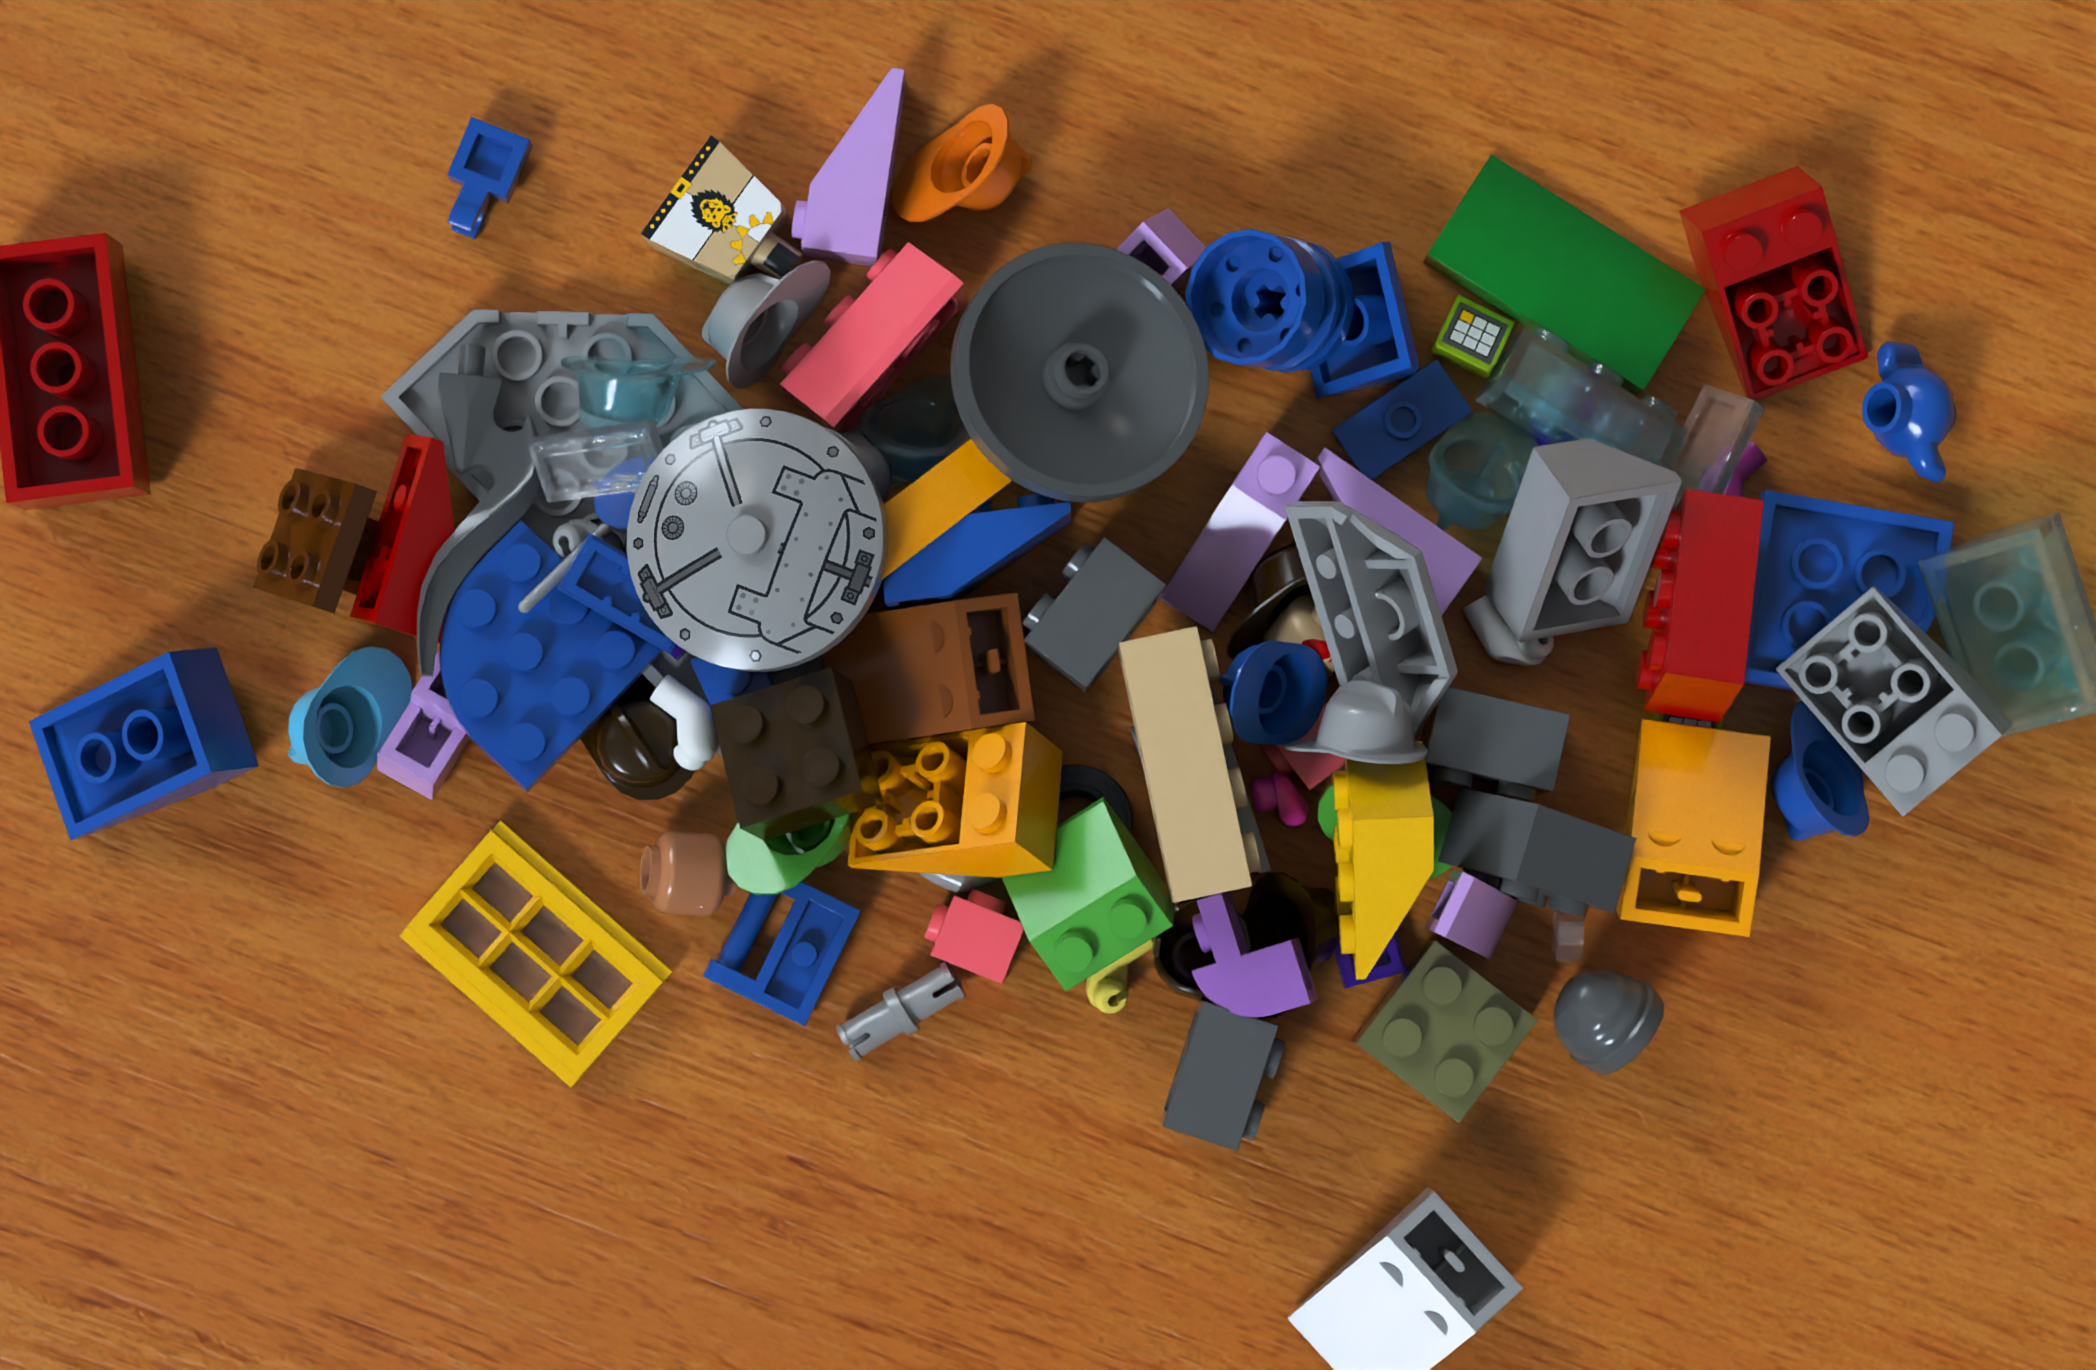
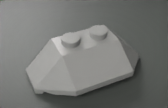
[1285,501,1458,735]

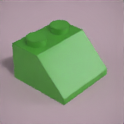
[1002,797,1175,991]

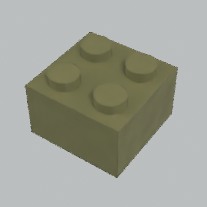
[1351,940,1538,1123]

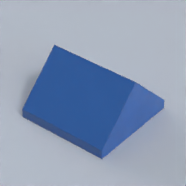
[1310,242,1419,399]

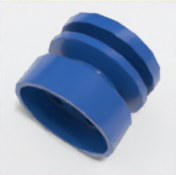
[1185,229,1354,373]

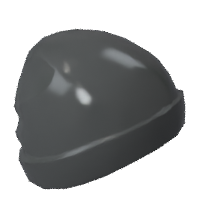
[1553,968,1664,1075]

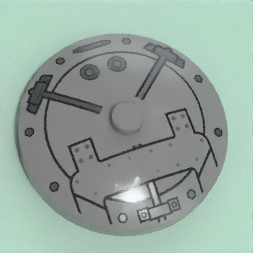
[626,409,888,672]

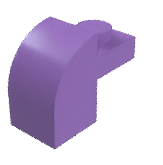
[1192,891,1318,1017]

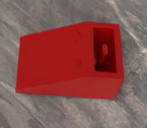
[1679,166,1868,403]

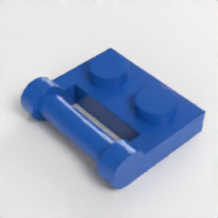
[703,881,862,1026]

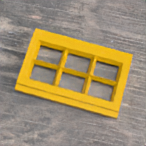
[399,820,673,1088]

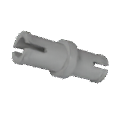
[836,961,967,1062]

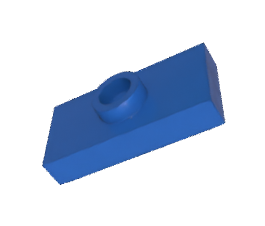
[1331,360,1473,480]
[556,533,676,654]

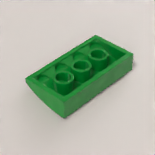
[1423,155,1705,397]

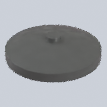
[950,243,1209,502]

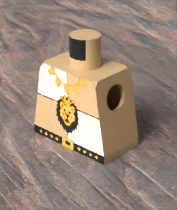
[641,136,803,285]

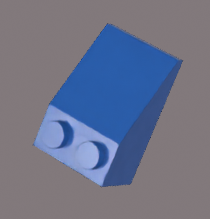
[29,647,259,840]

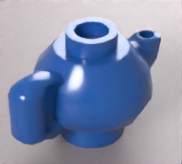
[1862,341,1957,482]

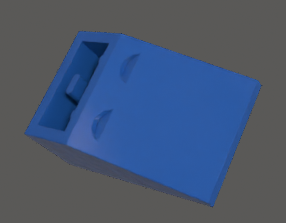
[882,494,1071,611]

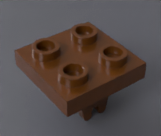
[254,468,379,613]

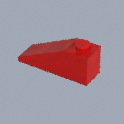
[350,434,461,643]

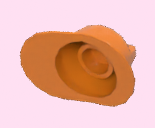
[892,104,1032,222]

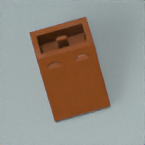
[822,593,1035,745]

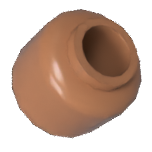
[639,831,737,917]

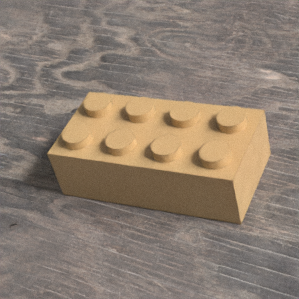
[1118,626,1261,903]

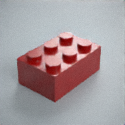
[1635,488,1764,723]

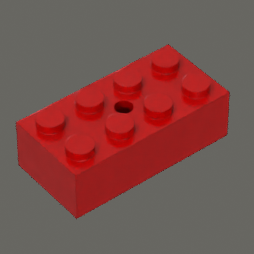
[0,233,151,510]

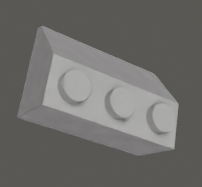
[1484,438,1682,642]

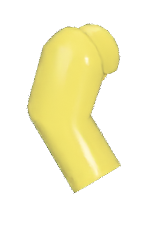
[1085,940,1153,1014]

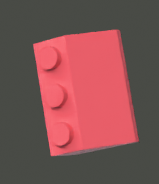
[780,242,967,433]

